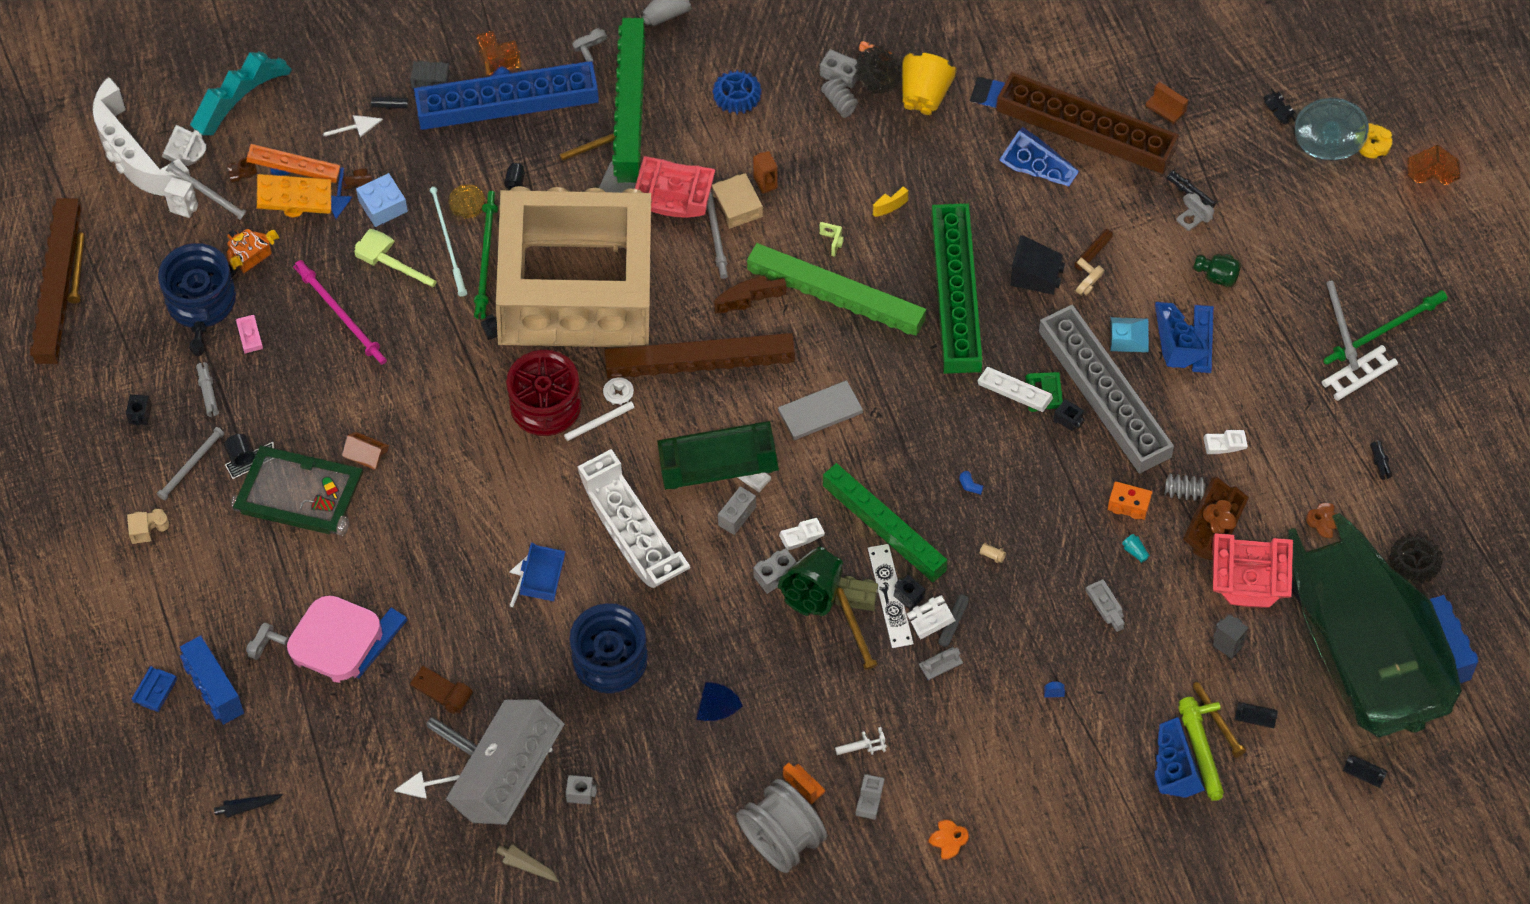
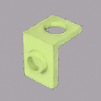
[820,222,844,257]

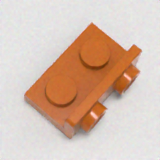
[783,763,825,804]

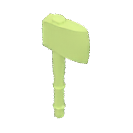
[354,229,436,287]

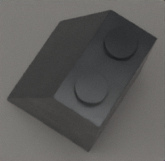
[1010,235,1065,295]

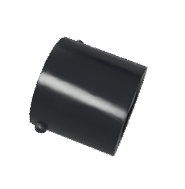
[224,434,255,467]

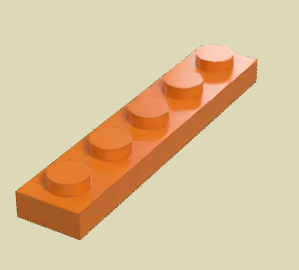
[246,144,340,183]

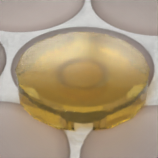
[448,184,485,218]

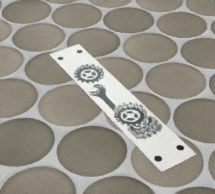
[868,544,913,648]

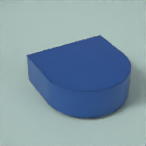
[1044,682,1065,697]

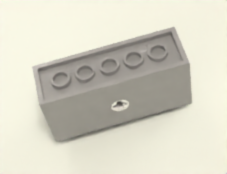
[446,700,564,824]

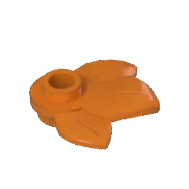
[928,820,969,860]

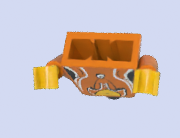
[226,229,280,273]

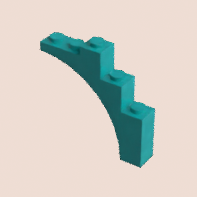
[190,51,292,135]

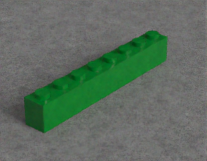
[823,463,947,582]

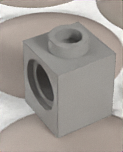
[566,775,597,804]

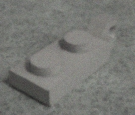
[1085,579,1125,632]

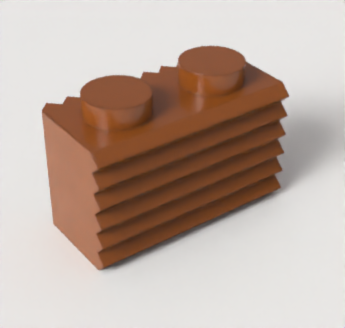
[753,151,778,193]

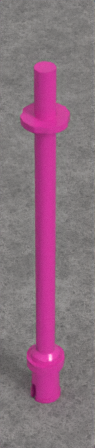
[293,260,387,365]

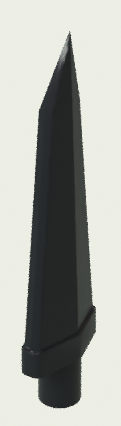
[214,794,283,818]

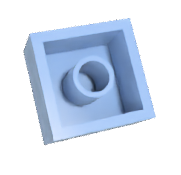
[356,173,408,227]

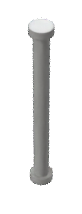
[166,161,246,220]
[157,427,225,501]

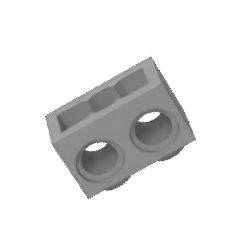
[820,50,862,88]
[753,548,796,594]

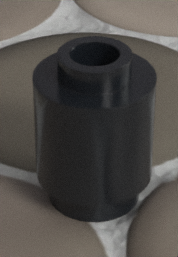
[504,163,525,190]

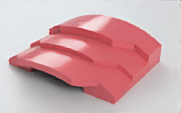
[635,156,715,218]
[1212,533,1293,608]

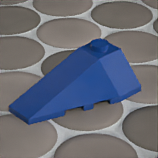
[1000,127,1079,186]
[1155,302,1209,368]

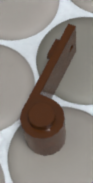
[410,666,473,714]

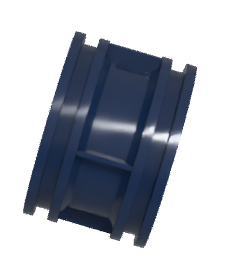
[158,243,236,328]
[570,603,648,693]

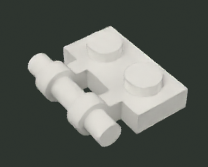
[907,595,955,640]

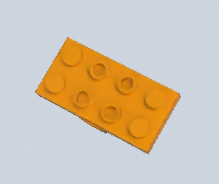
[256,174,331,217]

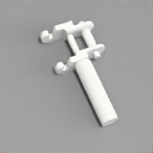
[835,727,887,755]

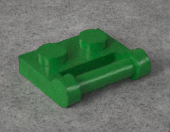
[1025,372,1063,412]

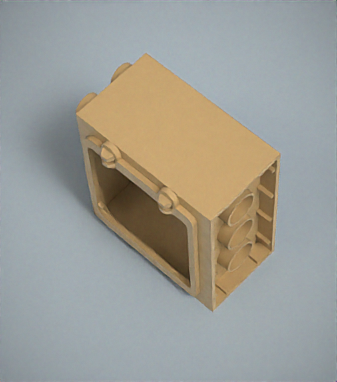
[496,186,651,347]

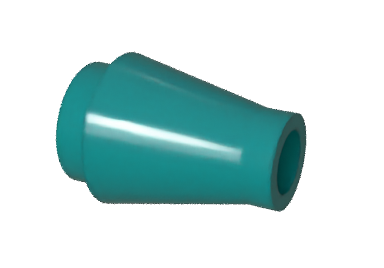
[1122,534,1150,563]

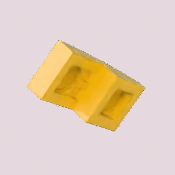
[873,187,909,217]

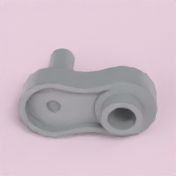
[572,28,607,63]
[246,622,288,660]

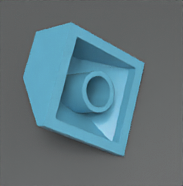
[1110,317,1149,352]

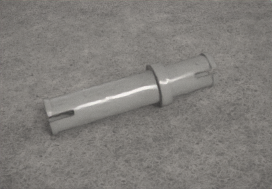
[196,362,219,417]

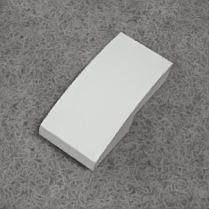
[1203,430,1248,454]
[779,518,825,551]

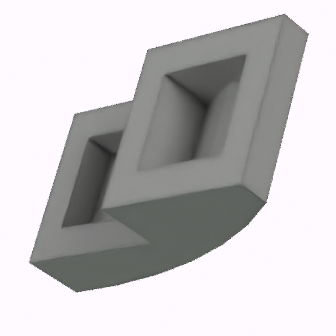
[856,774,885,820]

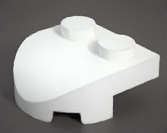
[162,125,206,166]

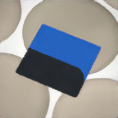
[970,77,1005,108]

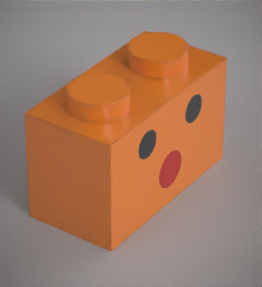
[1108,481,1153,520]

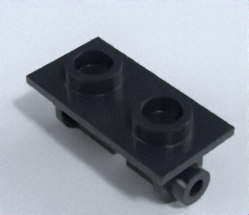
[1263,88,1296,125]
[1235,702,1278,729]
[1343,754,1388,788]

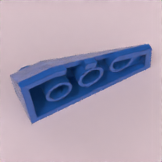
[1155,717,1205,798]

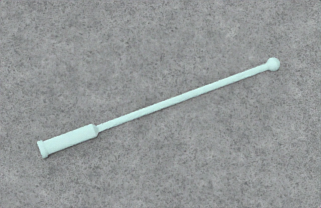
[430,187,467,296]

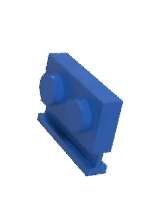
[132,666,177,712]

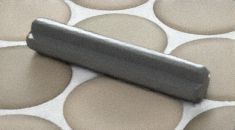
[939,595,969,647]
[426,717,477,756]

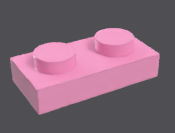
[236,315,263,353]

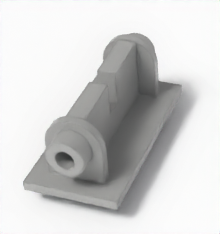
[919,647,963,680]

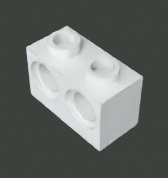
[164,177,198,218]

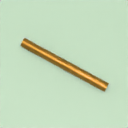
[559,133,615,161]

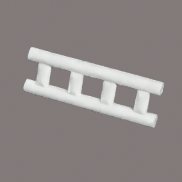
[1322,345,1398,401]

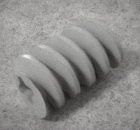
[821,78,858,118]
[1164,473,1205,501]

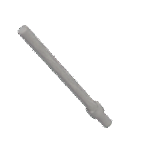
[707,190,728,279]
[1327,281,1359,370]

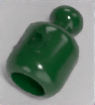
[1193,254,1241,287]

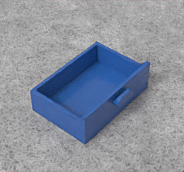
[520,542,565,602]

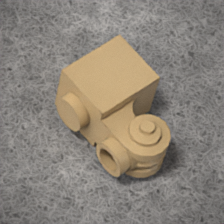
[127,509,169,544]

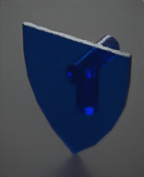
[696,682,743,721]

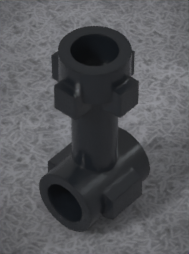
[189,321,206,356]

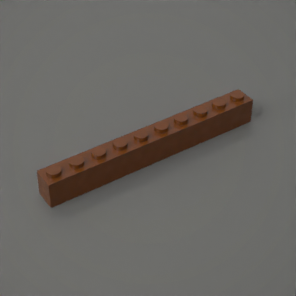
[30,198,82,364]
[604,333,795,378]

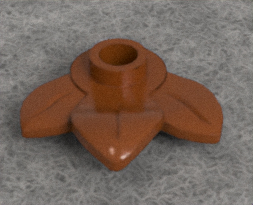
[1203,500,1236,534]
[1306,503,1344,539]

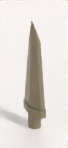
[496,844,559,883]

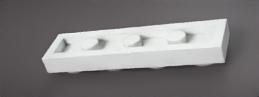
[978,367,1053,412]

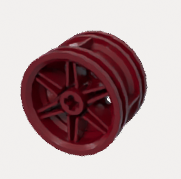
[506,350,582,436]

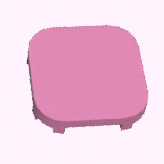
[287,596,383,683]

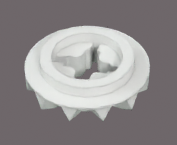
[603,378,634,405]

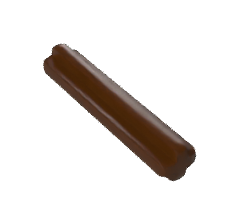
[1074,229,1113,271]

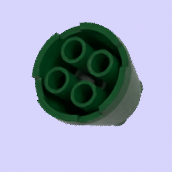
[778,547,843,617]

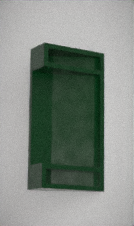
[657,421,779,490]

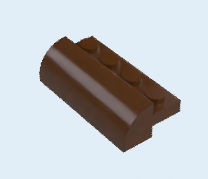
[1183,476,1249,560]

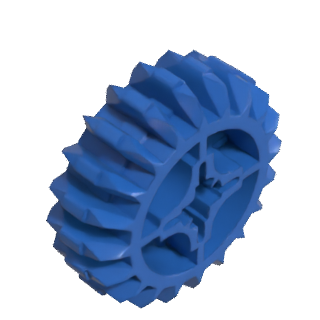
[713,69,761,114]

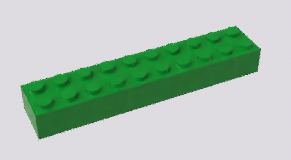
[613,18,645,183]
[931,203,982,374]

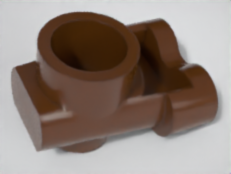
[227,157,258,183]
[342,168,372,190]

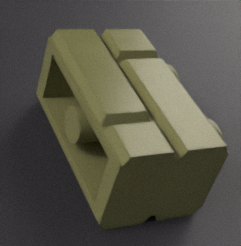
[835,576,878,611]

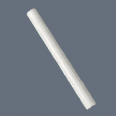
[564,401,634,441]

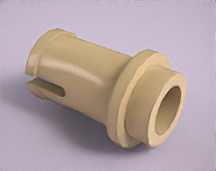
[980,543,1006,563]

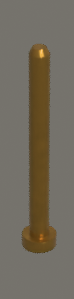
[67,232,85,304]
[837,587,878,670]
[1193,682,1247,758]

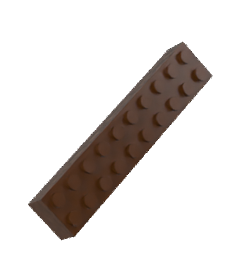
[996,72,1179,174]

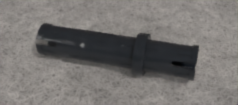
[1167,170,1216,208]

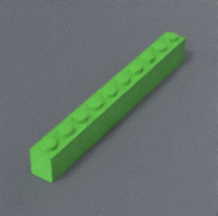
[747,243,926,336]

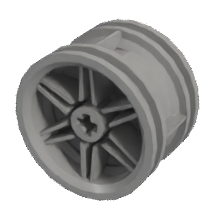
[736,779,827,873]

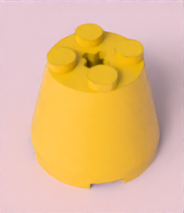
[902,53,956,115]

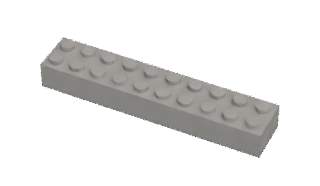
[1039,305,1174,474]

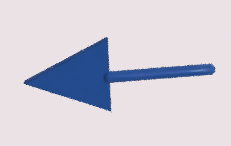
[331,167,352,219]

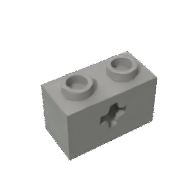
[718,487,756,535]

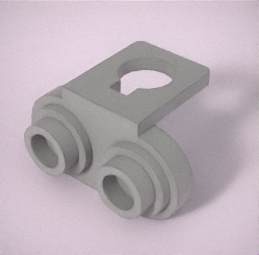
[1176,193,1214,231]

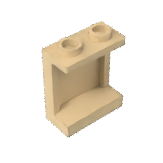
[712,173,763,229]

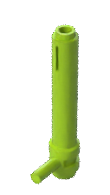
[1178,697,1224,801]

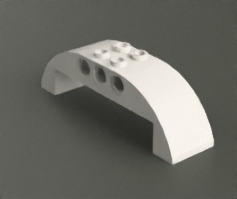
[93,78,194,196]
[578,449,690,588]

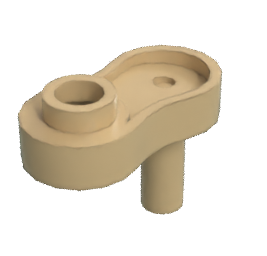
[1075,257,1105,296]

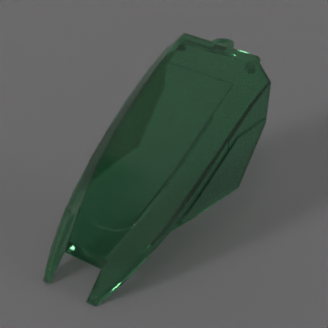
[1289,513,1462,738]

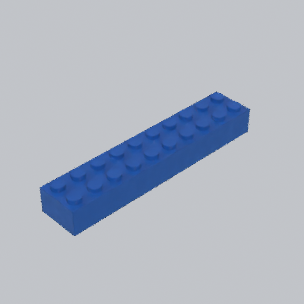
[414,61,599,130]

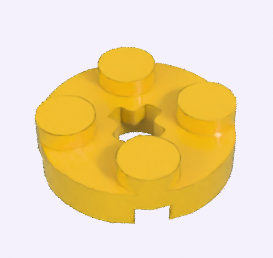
[1355,123,1392,159]

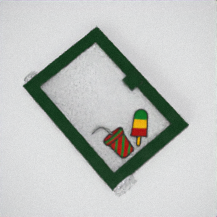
[231,445,363,536]

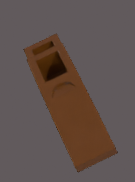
[714,276,786,314]

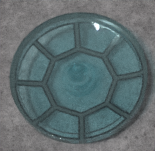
[1295,98,1369,160]

